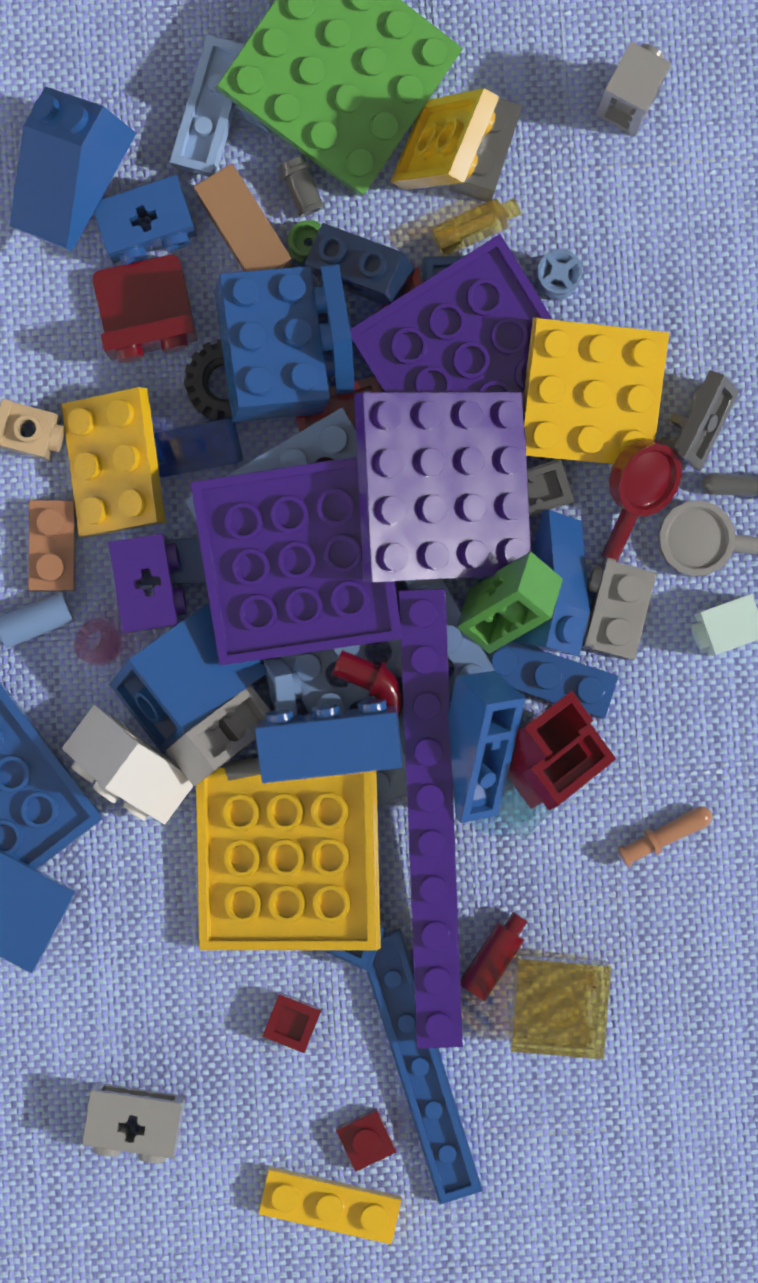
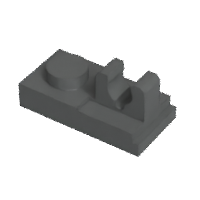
[660,370,740,471]

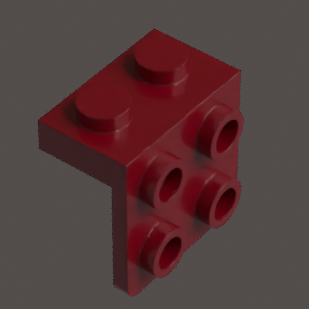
[92,254,198,363]

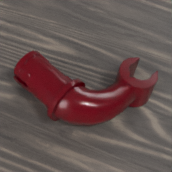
[331,650,403,719]

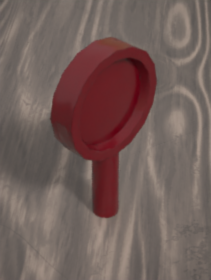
[601,438,682,562]

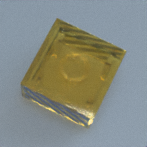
[508,953,611,1060]

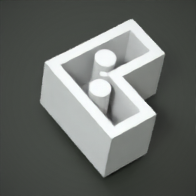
[61,705,193,825]

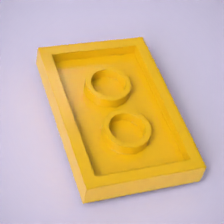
[390,88,499,190]
[61,387,166,537]

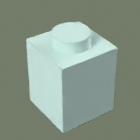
[691,594,758,656]

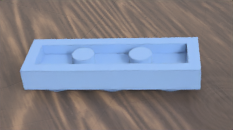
[169,35,244,177]

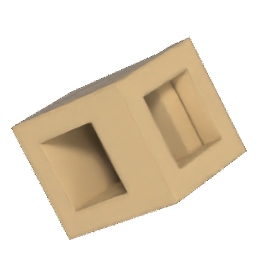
[0,398,65,461]

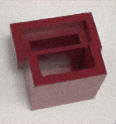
[507,691,616,811]

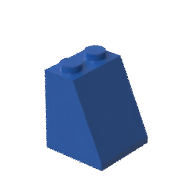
[109,603,267,755]

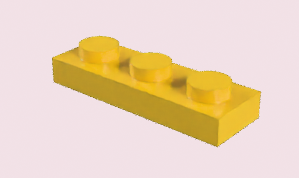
[258,1166,402,1245]

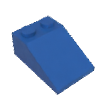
[9,86,137,252]

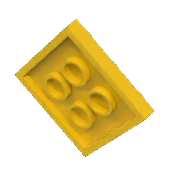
[524,317,670,464]

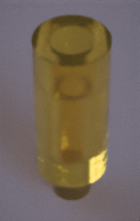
[430,198,521,256]

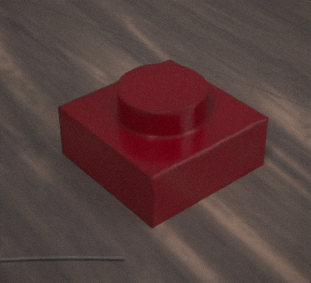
[262,992,322,1054]
[336,1108,397,1172]

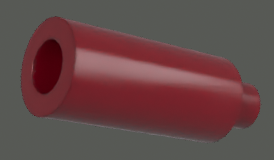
[460,912,528,1001]

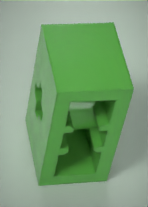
[457,551,563,654]

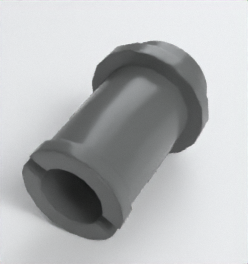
[279,156,325,218]

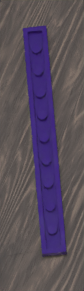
[399,589,463,1049]

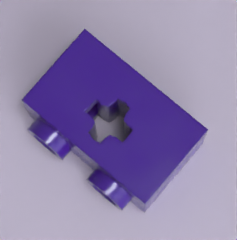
[108,533,187,633]

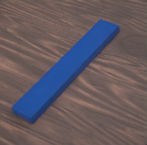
[367,928,483,1205]

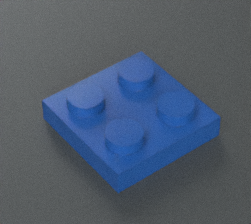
[314,264,355,395]

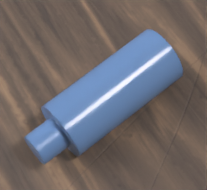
[0,591,75,649]

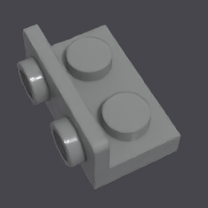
[582,557,657,660]

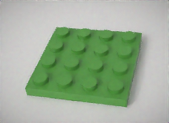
[215,0,463,197]

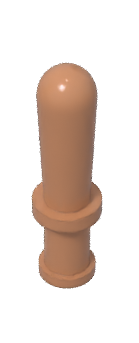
[617,806,712,868]

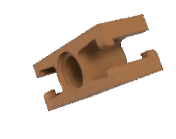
[194,163,293,272]

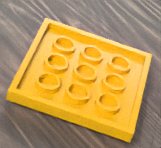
[196,767,381,950]

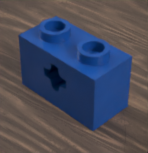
[94,174,197,265]

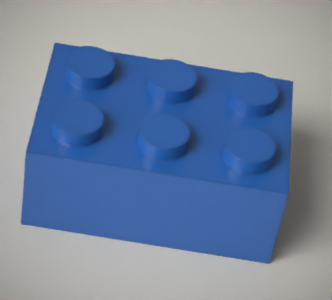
[214,266,330,423]

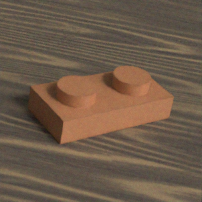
[28,500,77,591]

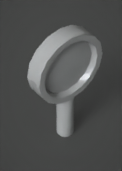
[657,500,758,577]

